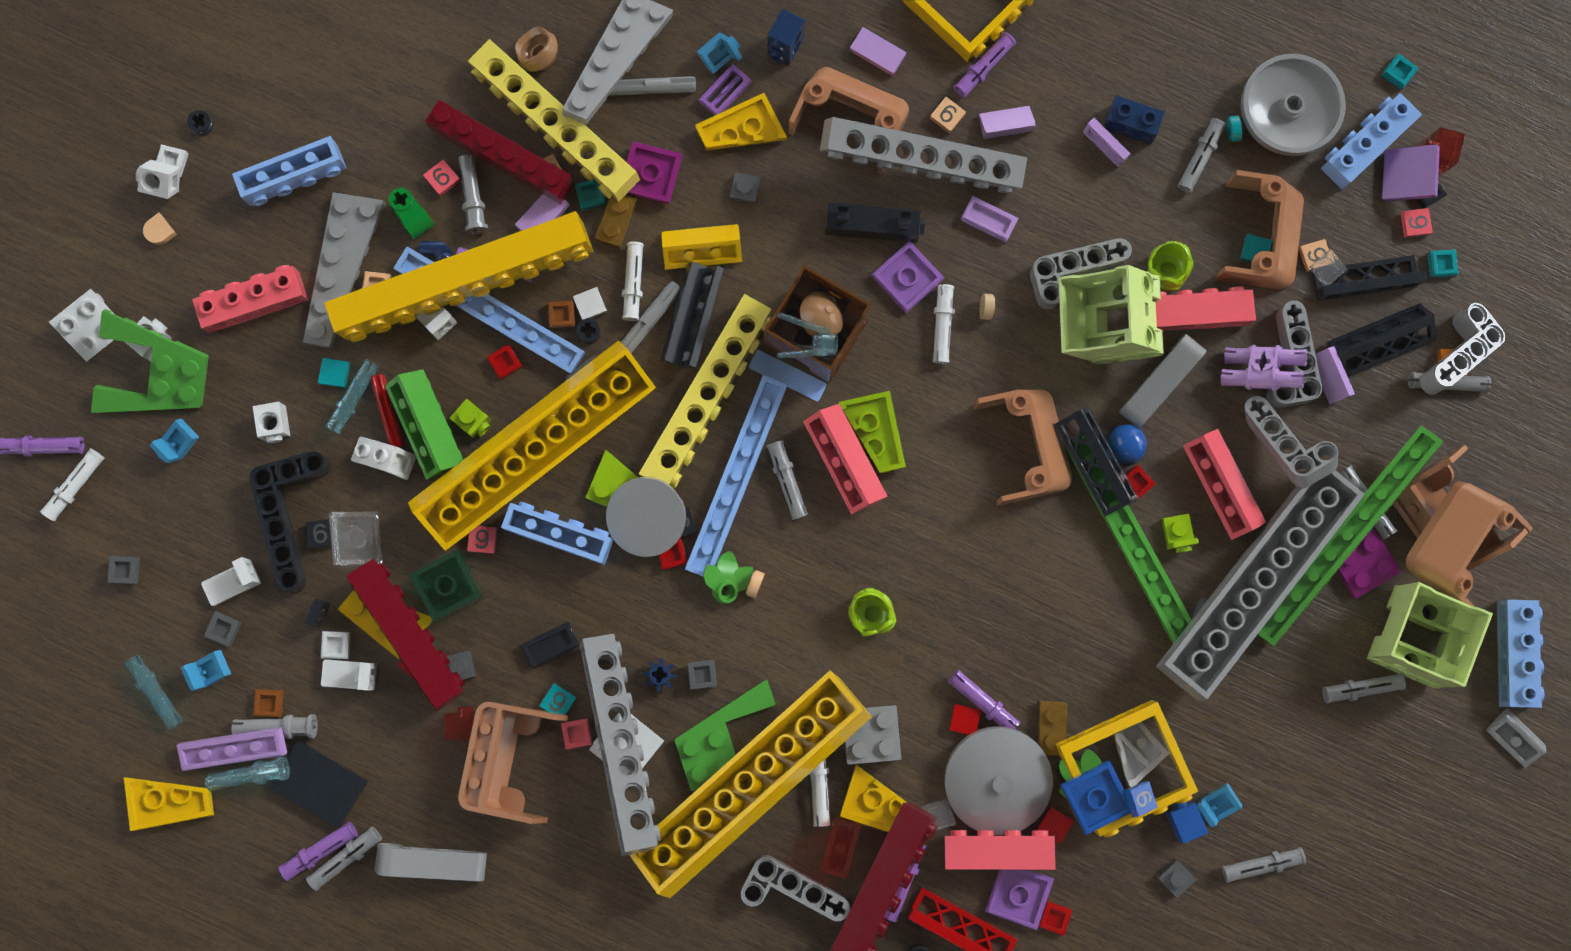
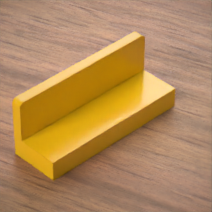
[662,224,742,270]

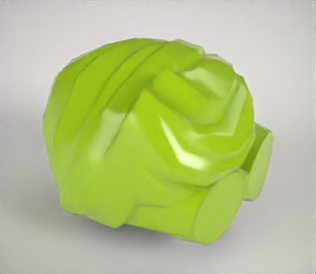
[1147,241,1194,292]
[848,587,896,637]

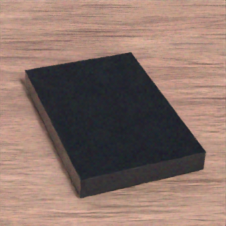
[270,740,369,828]

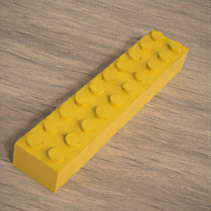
[324,211,594,342]
[408,340,656,551]
[630,670,872,898]

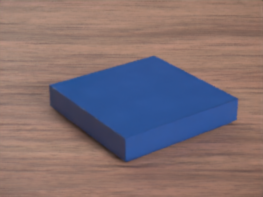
[1060,760,1131,835]

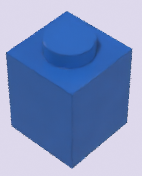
[1165,801,1208,843]

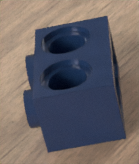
[768,9,805,65]
[1103,95,1165,145]

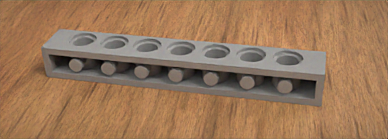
[820,117,1027,194]
[580,634,660,856]

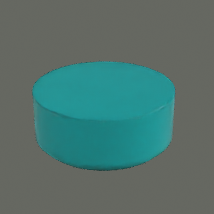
[1226,115,1242,142]

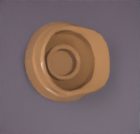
[515,26,558,72]
[800,291,844,339]

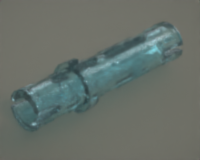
[325,359,379,435]
[124,654,184,730]

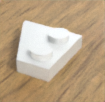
[1113,722,1170,788]

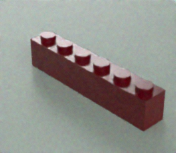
[425,99,575,205]
[346,558,465,712]
[831,802,937,951]

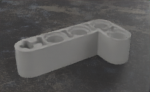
[1030,238,1132,310]
[1266,301,1322,408]
[1420,303,1505,395]
[1119,333,1206,429]
[1245,396,1338,488]
[375,843,487,881]
[741,855,850,921]

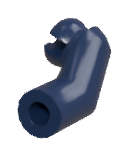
[419,241,454,261]

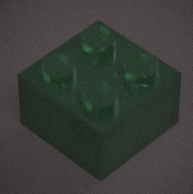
[409,549,486,623]

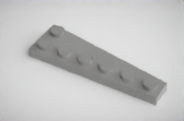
[562,0,673,125]
[303,192,385,348]

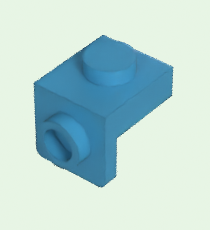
[696,32,743,74]
[150,419,199,463]
[181,650,231,691]
[1197,783,1243,828]

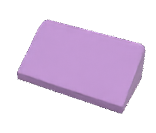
[979,106,1036,139]

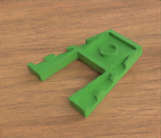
[91,309,209,413]
[674,680,801,791]

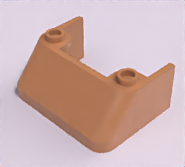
[788,67,909,174]
[1214,170,1304,290]
[973,389,1072,506]
[1393,445,1528,571]
[1406,481,1533,607]
[458,702,568,824]

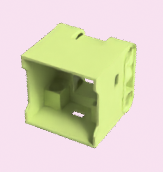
[1059,265,1164,364]
[1366,582,1493,689]

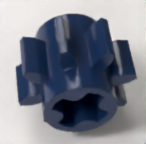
[643,658,677,692]

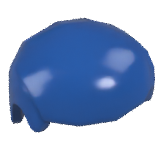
[1107,425,1147,464]

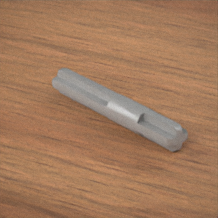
[608,76,696,96]
[621,281,680,353]

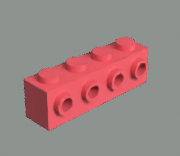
[192,265,309,334]
[1156,286,1256,332]
[803,404,888,515]
[1183,429,1267,540]
[945,830,1056,870]

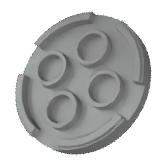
[606,477,686,557]

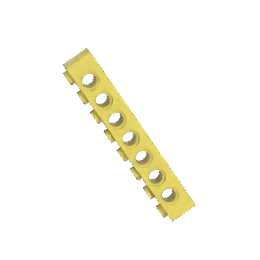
[468,39,640,202]
[639,294,772,489]

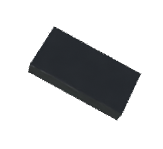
[520,622,580,669]

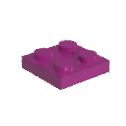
[627,141,683,205]
[1337,527,1401,599]

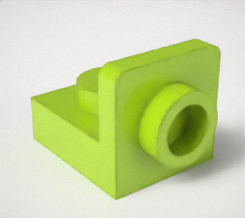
[450,399,492,439]
[1161,514,1199,553]

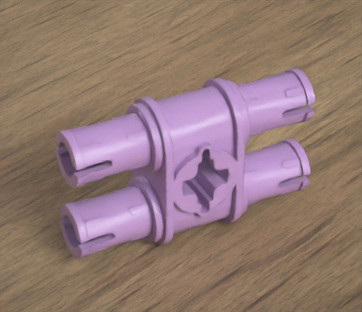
[1221,345,1307,391]

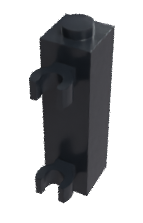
[825,203,925,243]

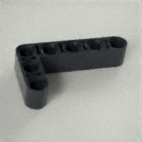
[249,451,331,593]

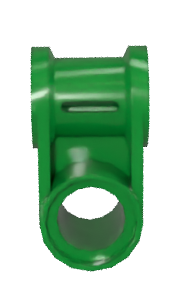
[389,188,435,240]

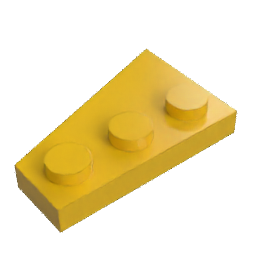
[695,93,787,150]
[338,590,434,659]
[840,765,906,832]
[124,777,214,831]

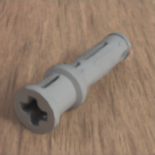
[458,154,489,235]
[231,714,318,739]

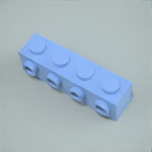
[1321,93,1422,190]
[232,136,347,206]
[501,501,613,565]
[1497,600,1545,708]

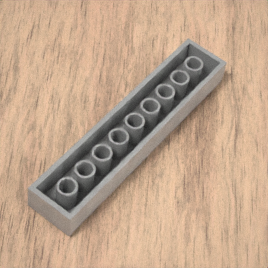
[1156,470,1365,701]

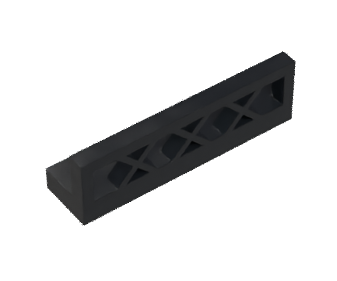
[1311,255,1427,301]
[660,261,724,369]
[1327,303,1437,377]
[1054,407,1139,516]

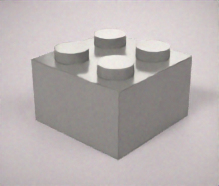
[844,705,901,764]

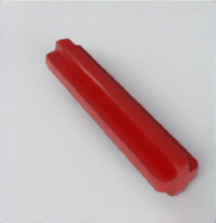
[370,374,405,448]

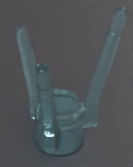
[777,313,838,358]

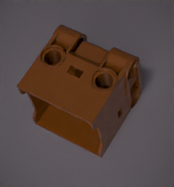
[763,265,871,383]

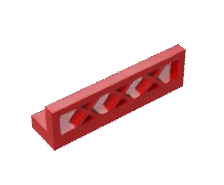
[906,887,1017,951]

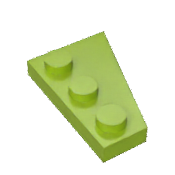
[839,391,906,474]
[585,450,638,507]

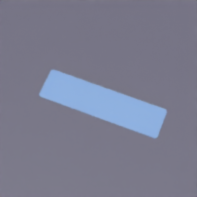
[749,350,827,401]

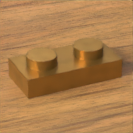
[595,195,637,249]
[1038,701,1067,756]

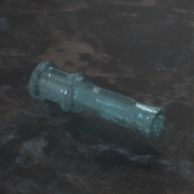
[205,756,290,791]

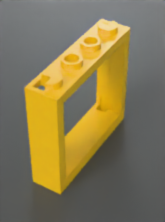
[902,0,1034,62]
[1055,700,1198,838]

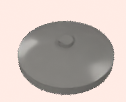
[1241,54,1346,156]
[944,726,1053,835]

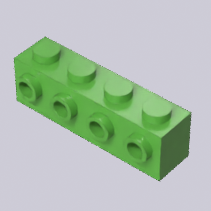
[385,369,463,480]

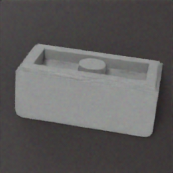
[1486,708,1546,768]

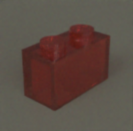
[819,816,861,879]

